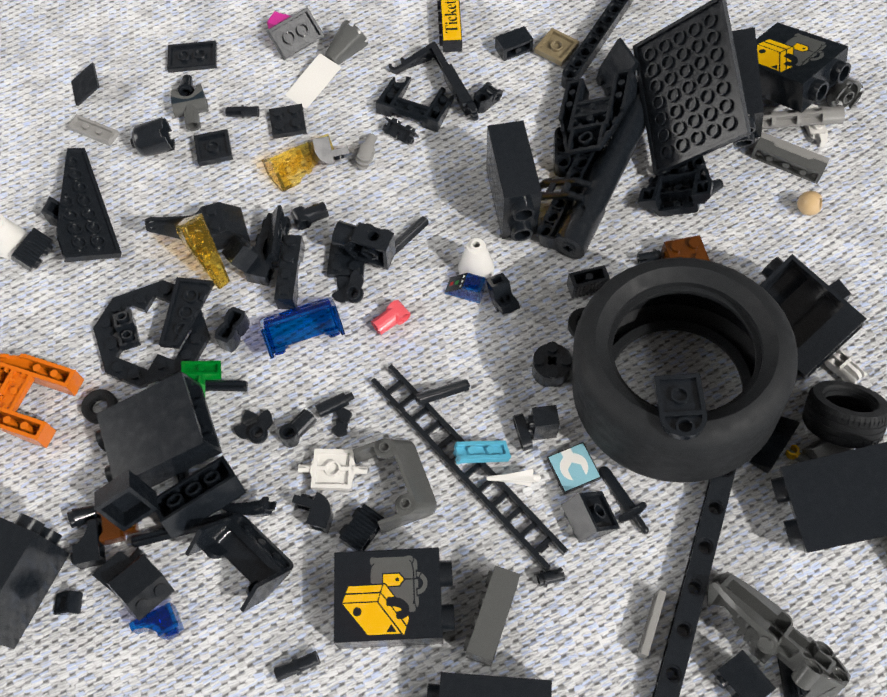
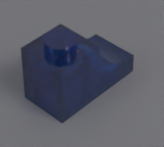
[129,602,184,640]

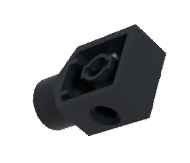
[332,220,396,270]

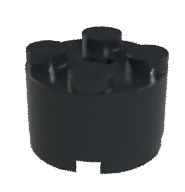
[532,341,573,387]

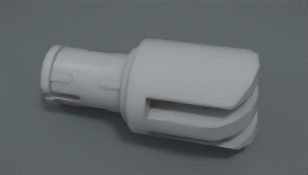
[355,133,377,170]

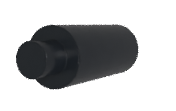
[315,392,355,418]

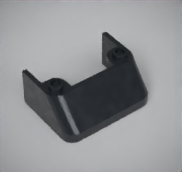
[185,514,294,612]

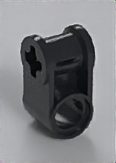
[473,82,503,113]

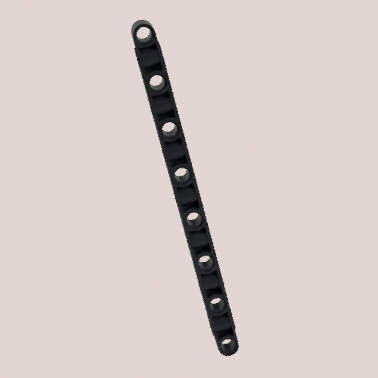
[652,469,736,697]

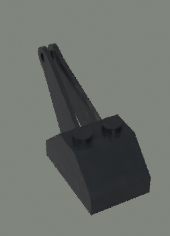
[144,202,250,256]

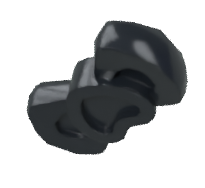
[331,408,352,437]

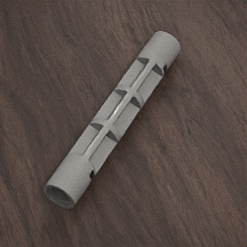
[762,106,845,129]

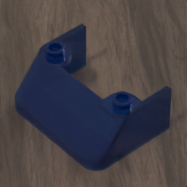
[260,297,345,359]

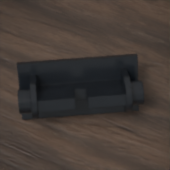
[382,117,419,145]

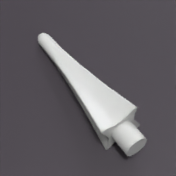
[486,469,541,487]

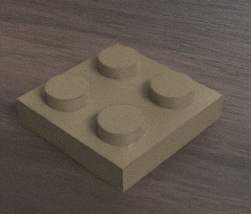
[534,28,580,67]

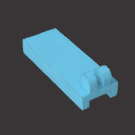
[453,440,511,464]

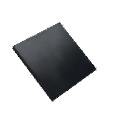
[71,62,100,106]

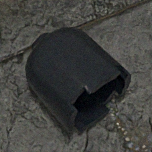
[130,117,175,156]

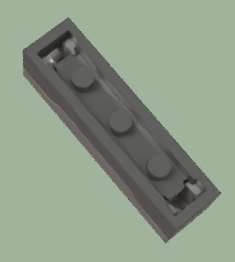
[751,132,829,184]

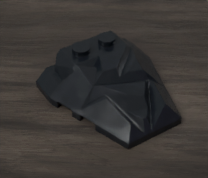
[637,156,713,217]

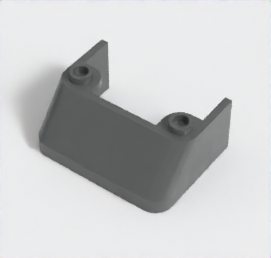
[353,438,437,533]

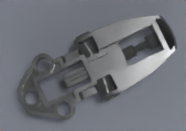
[707,571,851,697]

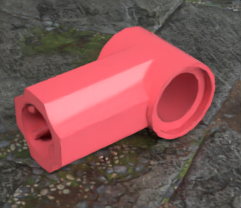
[371,300,411,335]

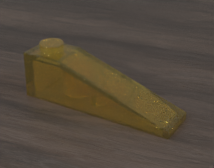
[261,134,334,192]
[174,213,230,289]

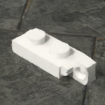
[805,105,828,148]

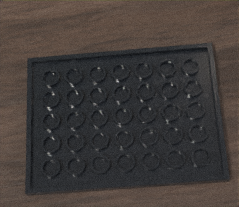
[633,0,751,175]

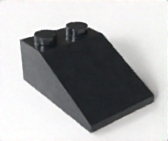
[596,38,638,97]

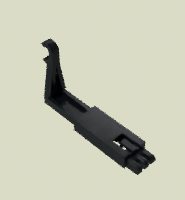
[388,41,479,121]

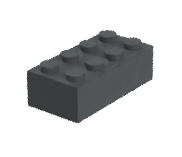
[463,565,520,667]

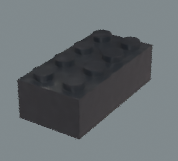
[155,455,247,539]

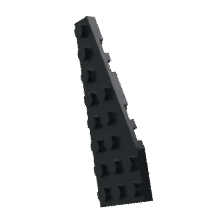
[56,148,122,262]

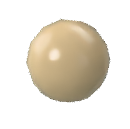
[797,191,822,216]

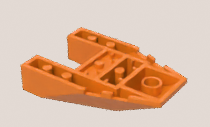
[0,354,84,448]

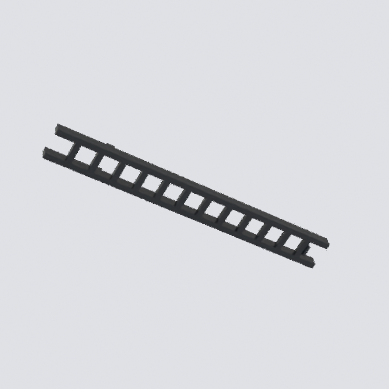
[371,364,568,571]

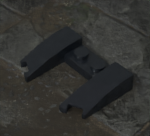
[376,77,454,132]

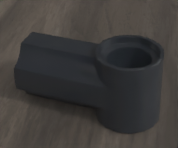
[291,202,329,230]
[279,409,317,448]

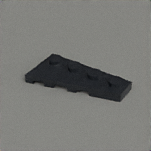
[159,277,215,349]

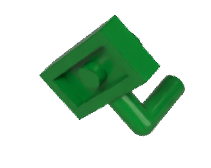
[181,361,221,396]

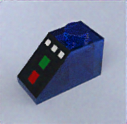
[445,273,486,304]

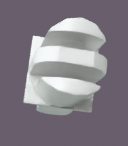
[824,349,867,384]

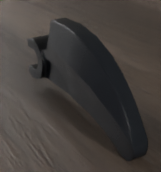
[222,497,277,517]

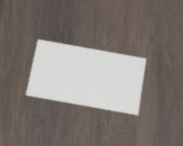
[285,53,341,109]

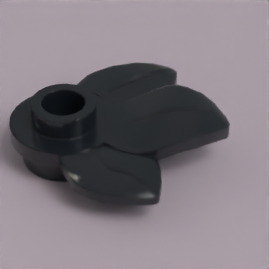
[332,269,364,303]
[234,409,273,444]

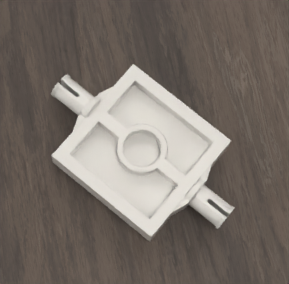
[298,449,368,491]

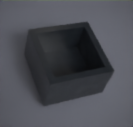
[94,470,158,532]

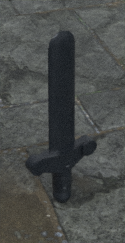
[599,466,649,534]

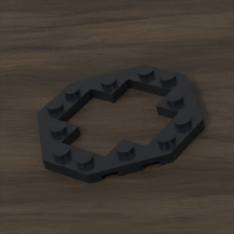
[93,280,211,389]

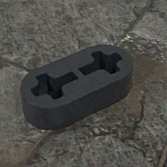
[513,413,533,451]

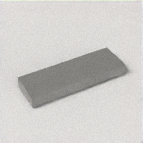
[67,114,119,146]
[637,589,667,659]

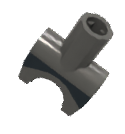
[171,84,209,131]

